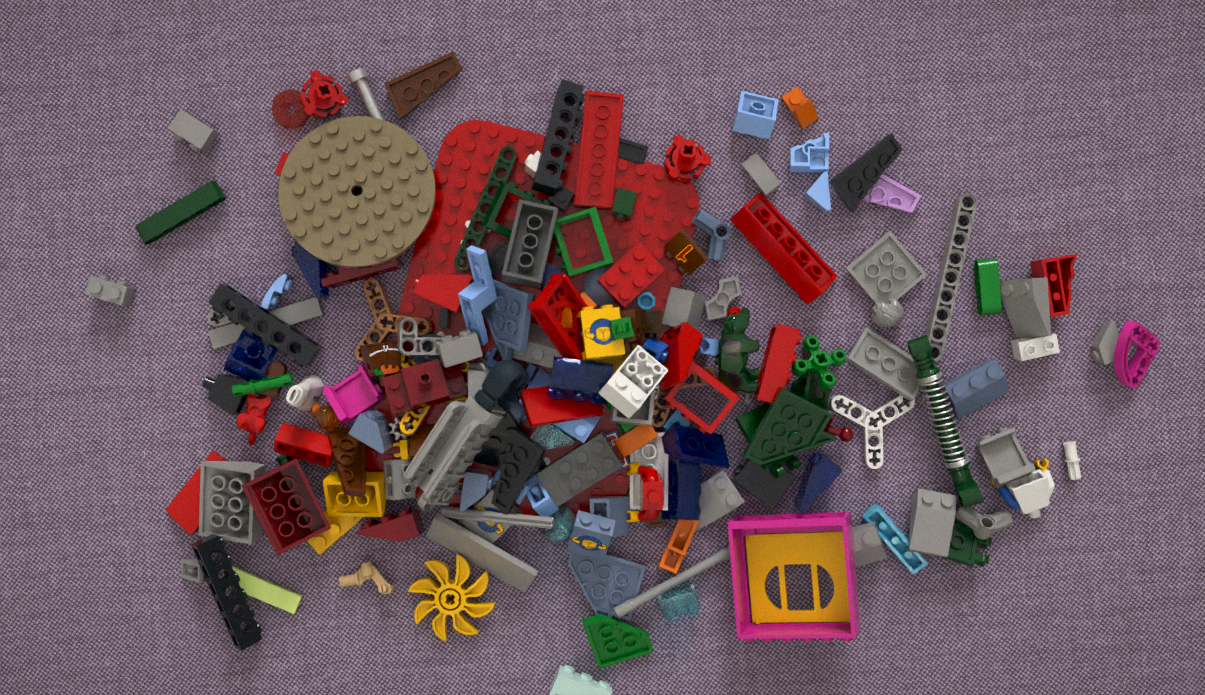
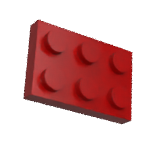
[597,242,665,309]

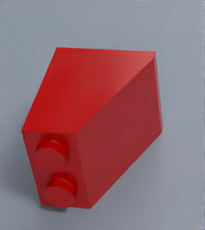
[413,275,474,313]

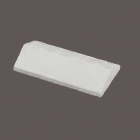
[630,432,669,510]

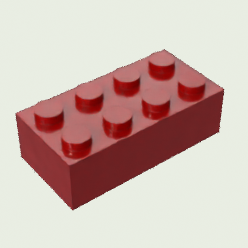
[753,323,802,403]

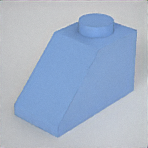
[526,472,560,517]

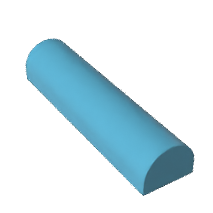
[863,503,929,575]

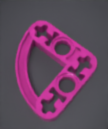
[1114,320,1160,389]

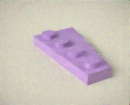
[835,158,921,213]

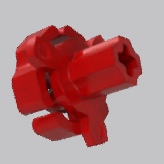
[300,70,348,119]
[664,135,711,183]

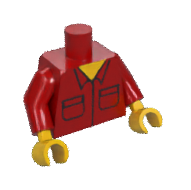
[626,462,663,522]

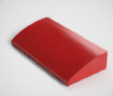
[165,450,227,535]

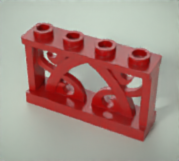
[527,274,588,364]

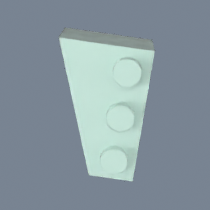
[549,665,612,695]

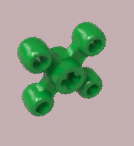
[792,336,846,390]

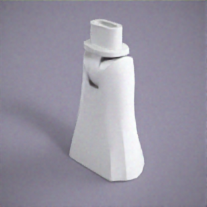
[286,375,324,411]

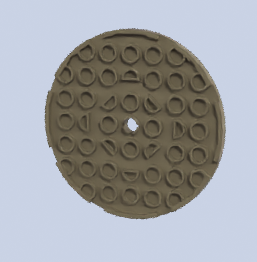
[278,116,436,268]

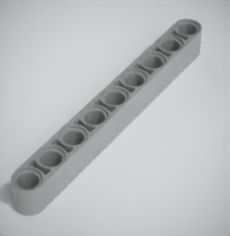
[925,193,977,361]

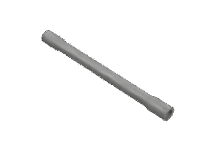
[614,545,731,618]

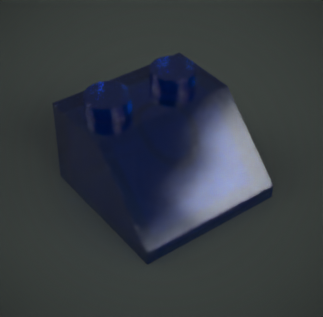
[223,329,278,381]

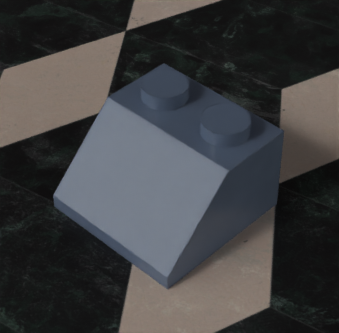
[459,468,494,511]

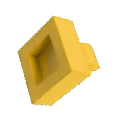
[393,439,410,460]

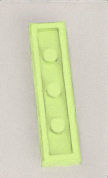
[230,566,303,614]

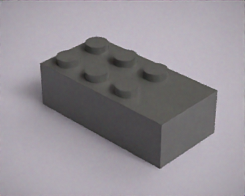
[502,199,558,289]
[536,431,624,507]

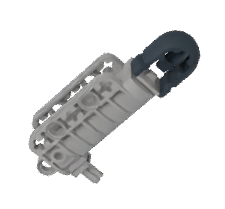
[403,360,527,512]

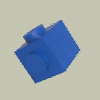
[642,337,669,363]

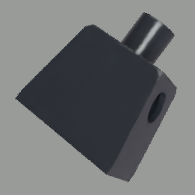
[202,374,249,415]

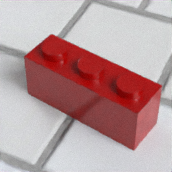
[274,423,334,467]

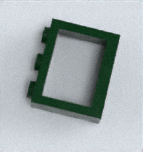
[481,181,552,239]

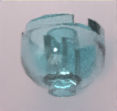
[539,504,576,543]

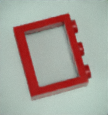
[664,361,740,434]

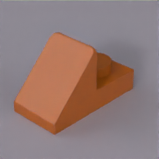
[781,86,819,130]

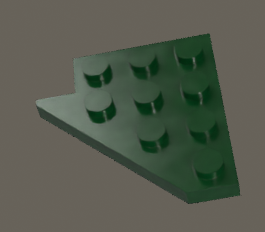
[743,387,837,465]

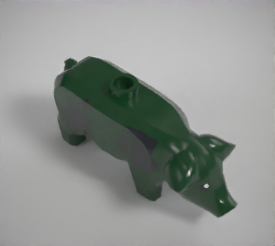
[715,307,759,393]

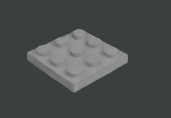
[845,231,927,304]

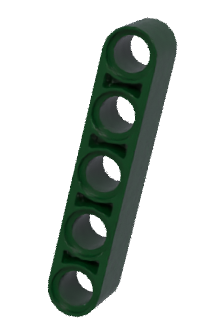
[135,181,226,245]

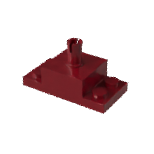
[321,258,404,289]
[382,359,468,416]

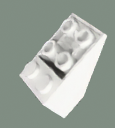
[598,345,668,419]

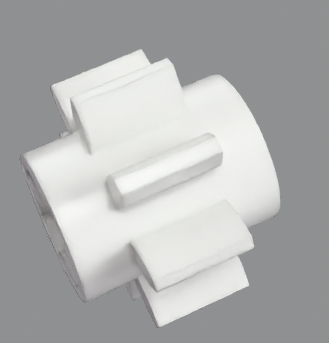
[389,417,412,440]

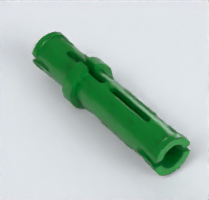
[232,373,293,397]

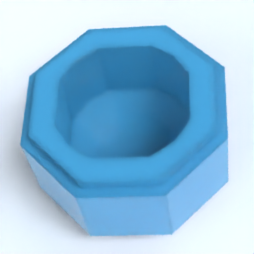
[637,292,655,310]

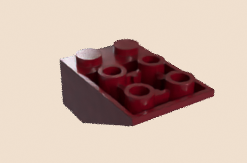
[356,507,425,542]

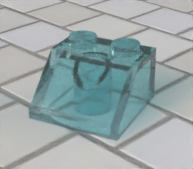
[530,424,576,450]
[658,584,702,622]

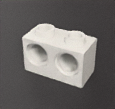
[1011,332,1060,361]

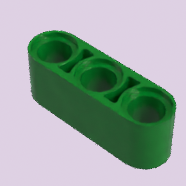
[974,258,1002,316]

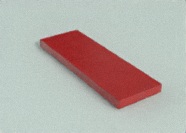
[574,91,624,210]

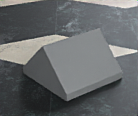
[662,287,707,330]

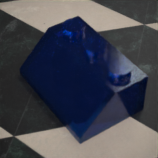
[548,356,613,404]
[661,424,730,469]
[662,460,702,520]

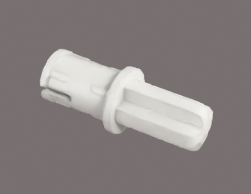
[1063,441,1081,480]

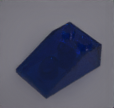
[292,241,329,300]
[794,452,842,513]

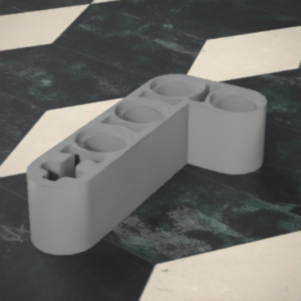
[397,318,441,356]

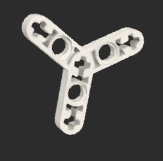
[830,395,915,469]

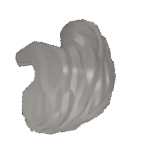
[872,298,904,327]

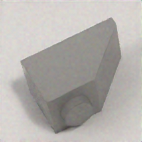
[1091,321,1119,365]

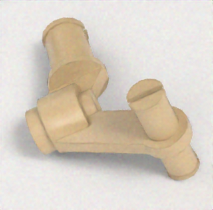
[339,562,394,594]

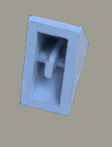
[804,172,831,213]

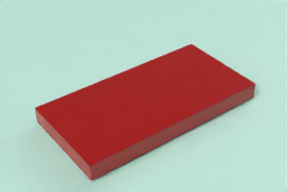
[520,379,604,428]

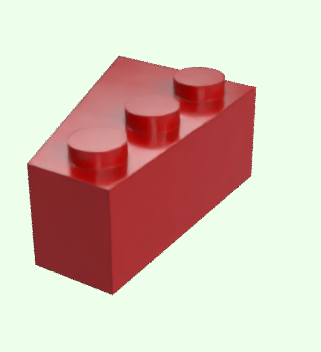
[1030,254,1077,317]

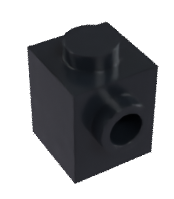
[547,186,575,212]

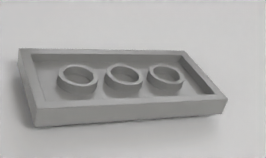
[846,327,921,401]

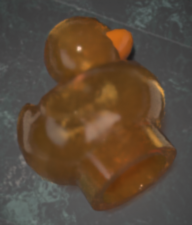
[309,404,340,430]

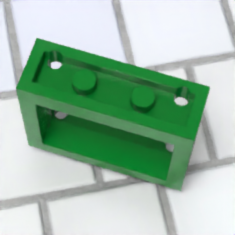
[553,207,614,277]

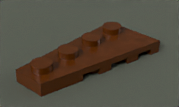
[384,51,462,120]
[327,426,366,497]

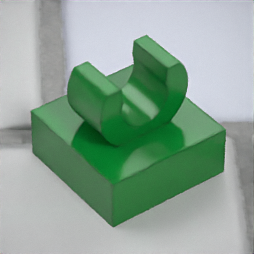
[609,317,634,341]

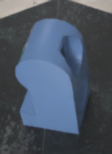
[695,337,719,356]

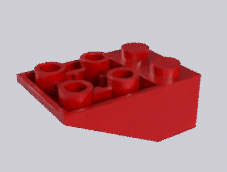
[659,322,703,391]

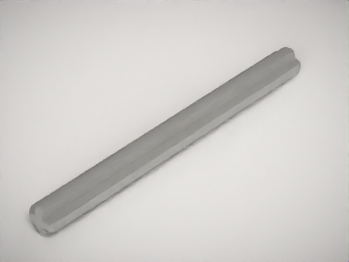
[441,506,554,529]

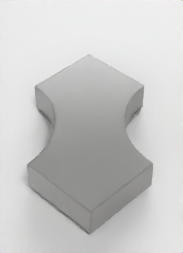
[704,276,742,321]

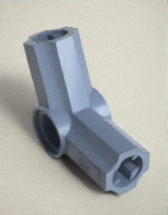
[691,209,731,261]

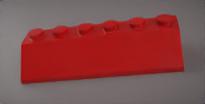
[730,192,838,305]

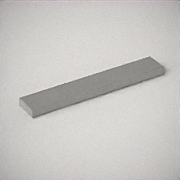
[208,297,324,349]

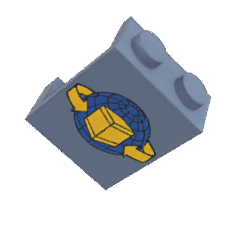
[567,510,616,561]

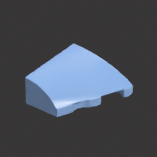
[789,133,829,173]

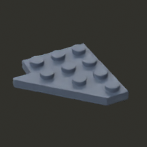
[482,280,534,360]
[567,552,646,621]

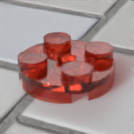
[272,89,311,129]

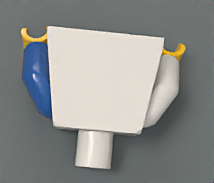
[990,458,1055,518]

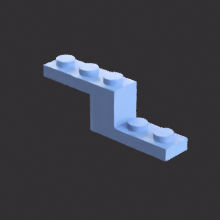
[458,245,497,346]

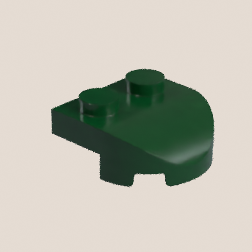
[790,374,832,411]

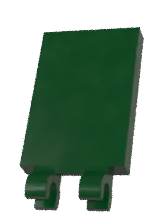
[735,402,802,479]
[938,521,992,567]

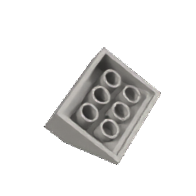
[199,461,266,545]

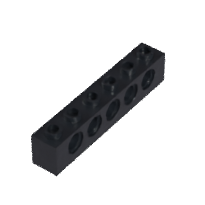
[531,79,585,196]
[208,283,322,367]
[191,534,262,651]

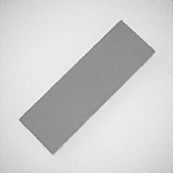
[426,513,538,593]

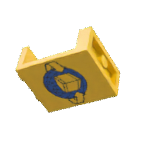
[577,305,625,361]

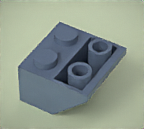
[590,496,629,537]

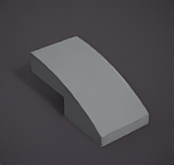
[741,153,781,196]

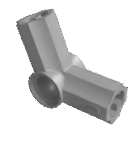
[955,506,1013,540]

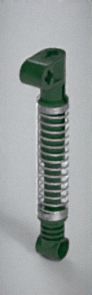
[907,335,983,508]

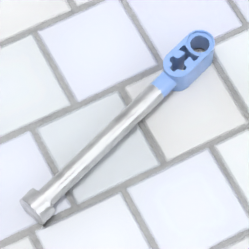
[347,68,385,120]

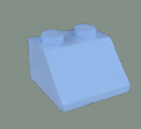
[732,91,779,140]

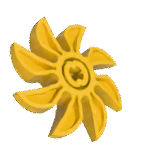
[408,553,496,641]

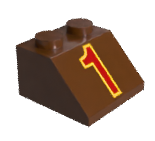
[664,229,709,276]

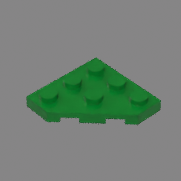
[582,614,654,669]

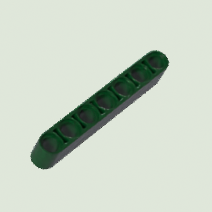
[454,146,518,272]

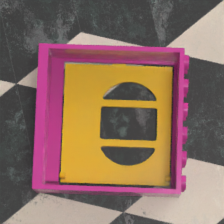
[728,511,861,642]

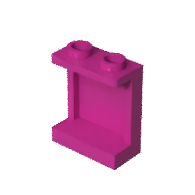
[322,364,385,424]

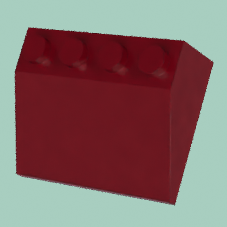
[241,457,331,556]

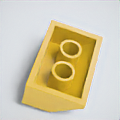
[323,471,386,517]

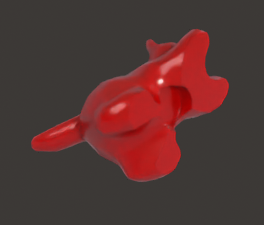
[236,394,272,445]

